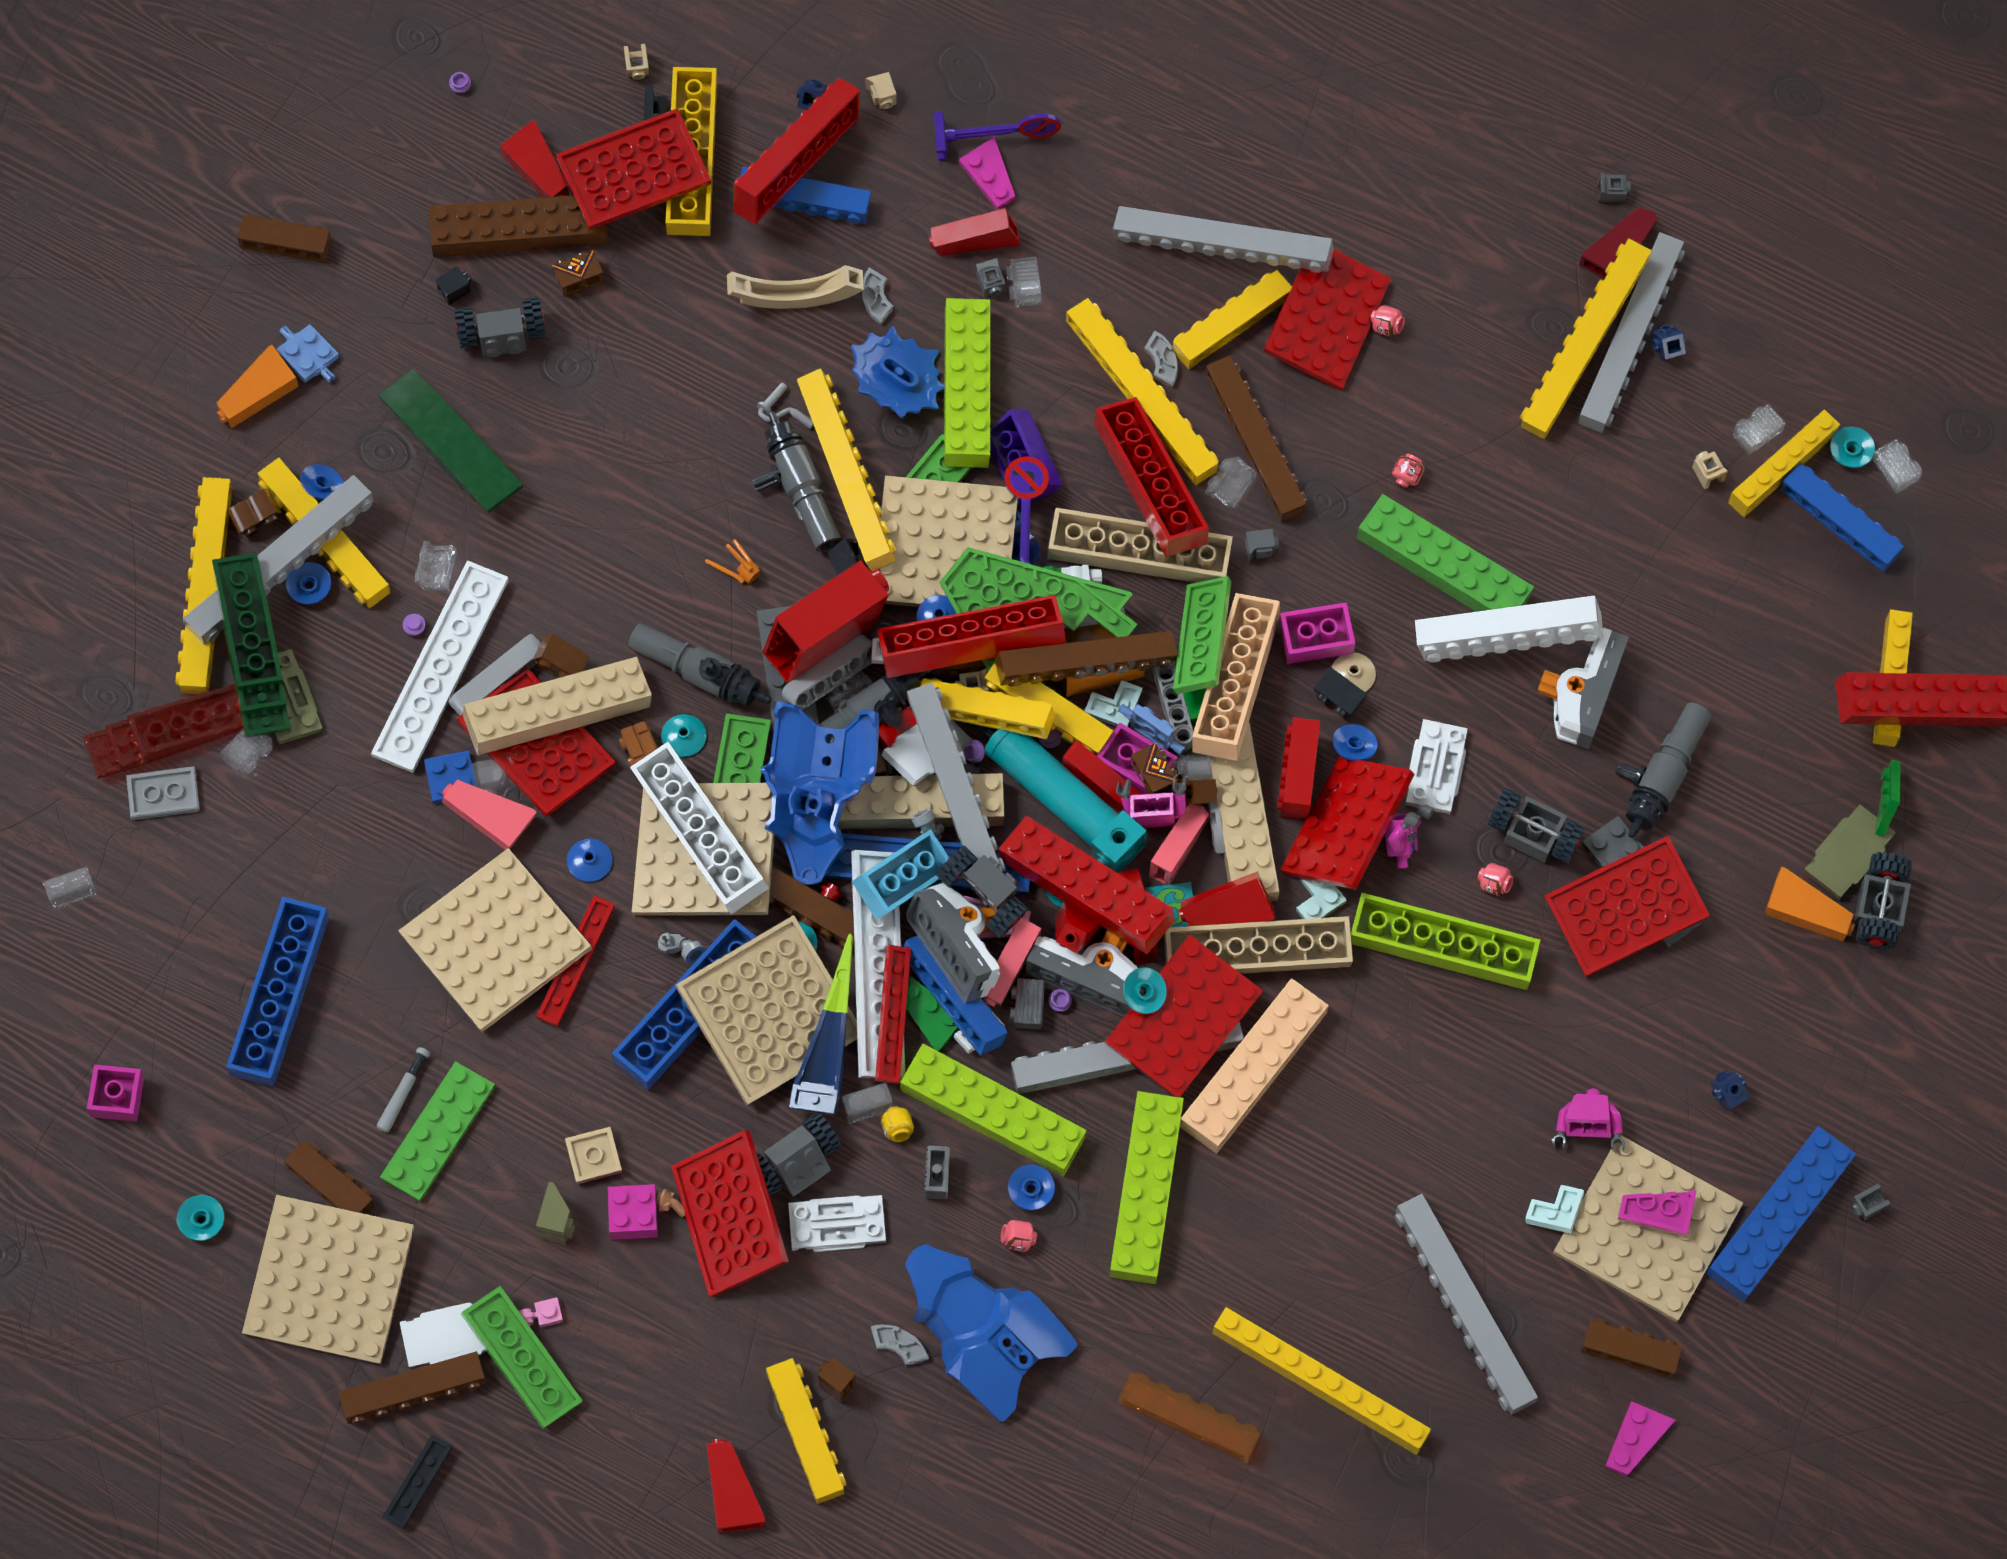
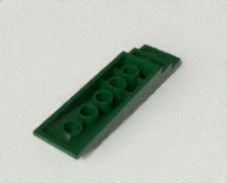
[378,370,523,514]
[212,553,291,738]

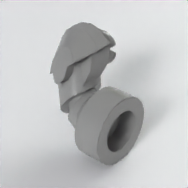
[911,808,944,840]
[658,932,706,965]

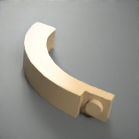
[727,265,864,309]

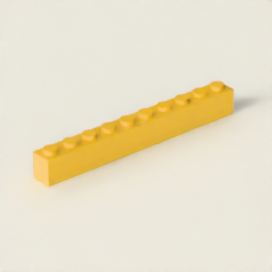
[1520,238,1652,439]
[1066,298,1219,486]
[797,368,897,570]
[175,477,233,695]
[1212,1307,1431,1455]

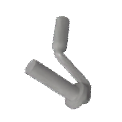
[757,383,814,429]

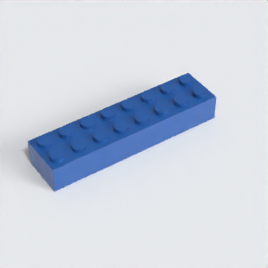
[226,897,329,1087]
[612,919,756,1090]
[1706,1126,1856,1303]

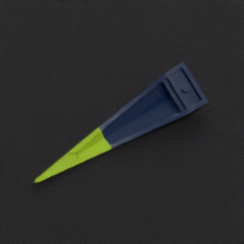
[789,934,853,1115]

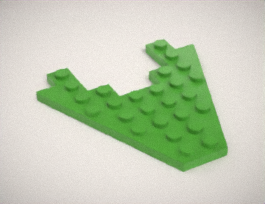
[939,547,1137,692]

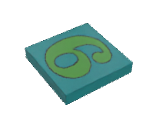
[1145,882,1193,928]

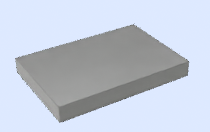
[126,766,200,820]

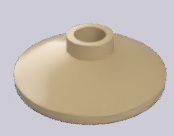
[1332,653,1376,692]

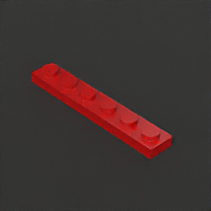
[536,896,615,1027]
[875,945,911,1085]

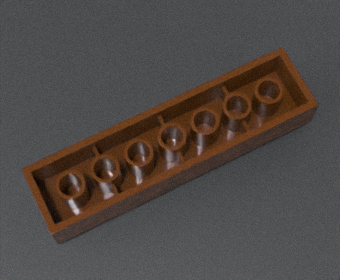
[429,196,608,257]

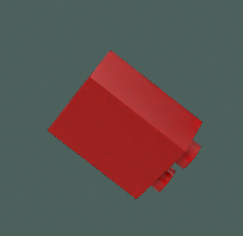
[762,560,889,684]

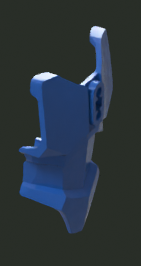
[760,702,879,885]
[905,1244,1078,1422]

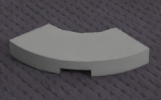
[862,268,893,325]
[1144,331,1178,388]
[1207,802,1225,854]
[871,1325,929,1367]

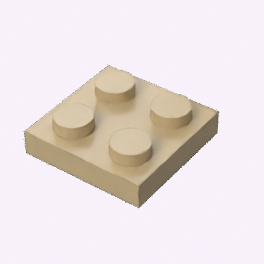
[565,1127,622,1184]

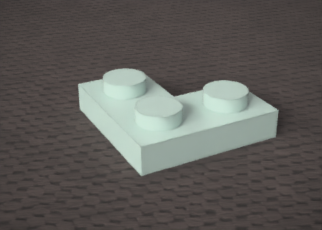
[1085,680,1143,727]
[1296,878,1346,919]
[1525,1185,1584,1234]

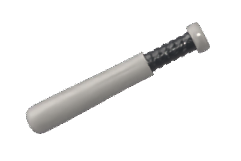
[377,1047,430,1133]

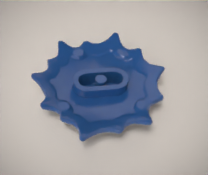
[851,326,944,418]

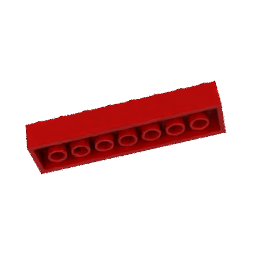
[733,78,860,225]
[1094,397,1209,557]
[877,595,1066,678]
[1835,672,2007,727]
[999,816,1175,955]

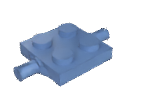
[276,324,339,383]
[1118,704,1185,755]

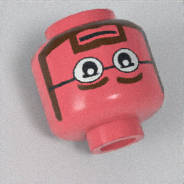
[1370,306,1405,337]
[1392,454,1425,488]
[1478,863,1513,896]
[1001,1220,1037,1252]

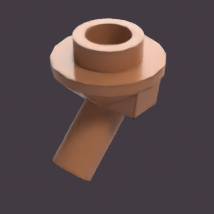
[656,1189,685,1217]

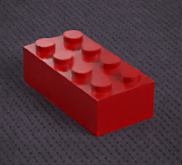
[1277,717,1320,821]

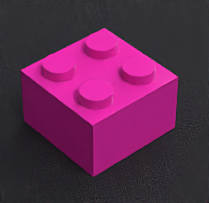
[87,1064,144,1122]
[608,1184,658,1240]

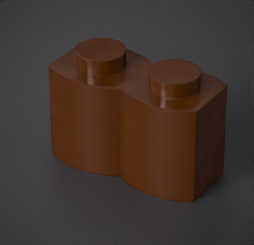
[227,489,282,536]

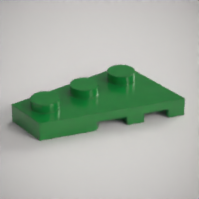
[1875,760,1900,837]
[906,976,958,1052]

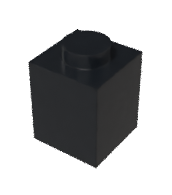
[435,266,471,305]

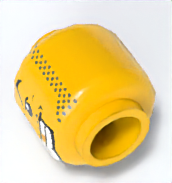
[881,1106,914,1142]

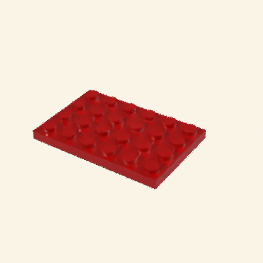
[556,108,711,231]
[1263,249,1392,391]
[457,668,616,817]
[1280,756,1415,890]
[1544,836,1710,977]
[1104,934,1263,1097]
[671,1130,789,1297]

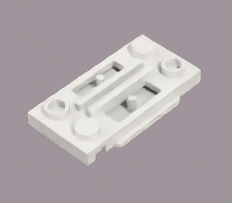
[1405,719,1468,814]
[882,720,972,786]
[788,1195,886,1252]
[400,1303,487,1369]

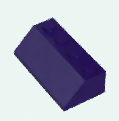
[990,409,1063,508]

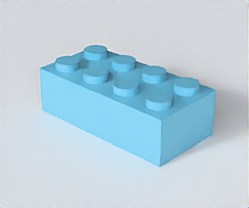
[851,829,949,920]

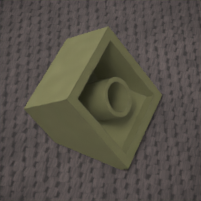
[536,1182,575,1245]

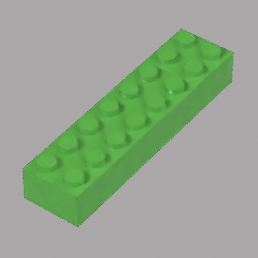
[1357,494,1534,612]

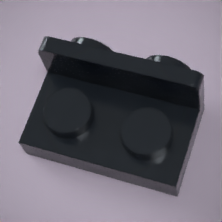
[644,85,668,121]

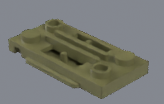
[275,649,322,744]
[1803,805,1896,900]

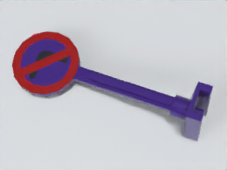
[934,112,1062,161]
[1004,456,1049,564]

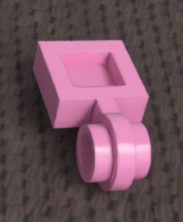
[519,1297,563,1328]

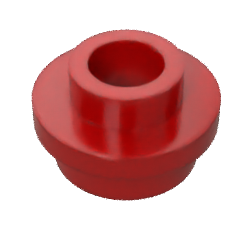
[821,883,843,902]

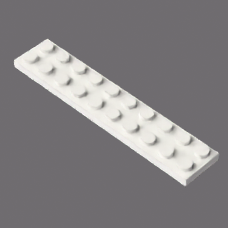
[371,561,509,773]
[851,850,905,1080]

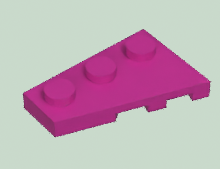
[959,137,1015,210]
[1617,1190,1697,1236]
[1605,1401,1675,1477]

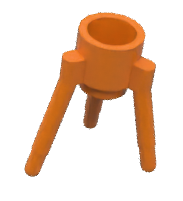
[705,539,761,584]

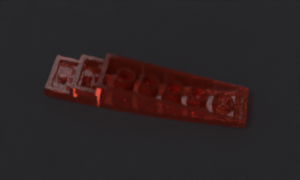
[83,684,243,779]

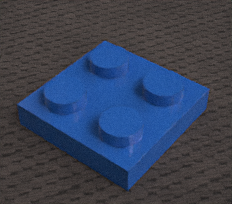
[424,750,476,804]

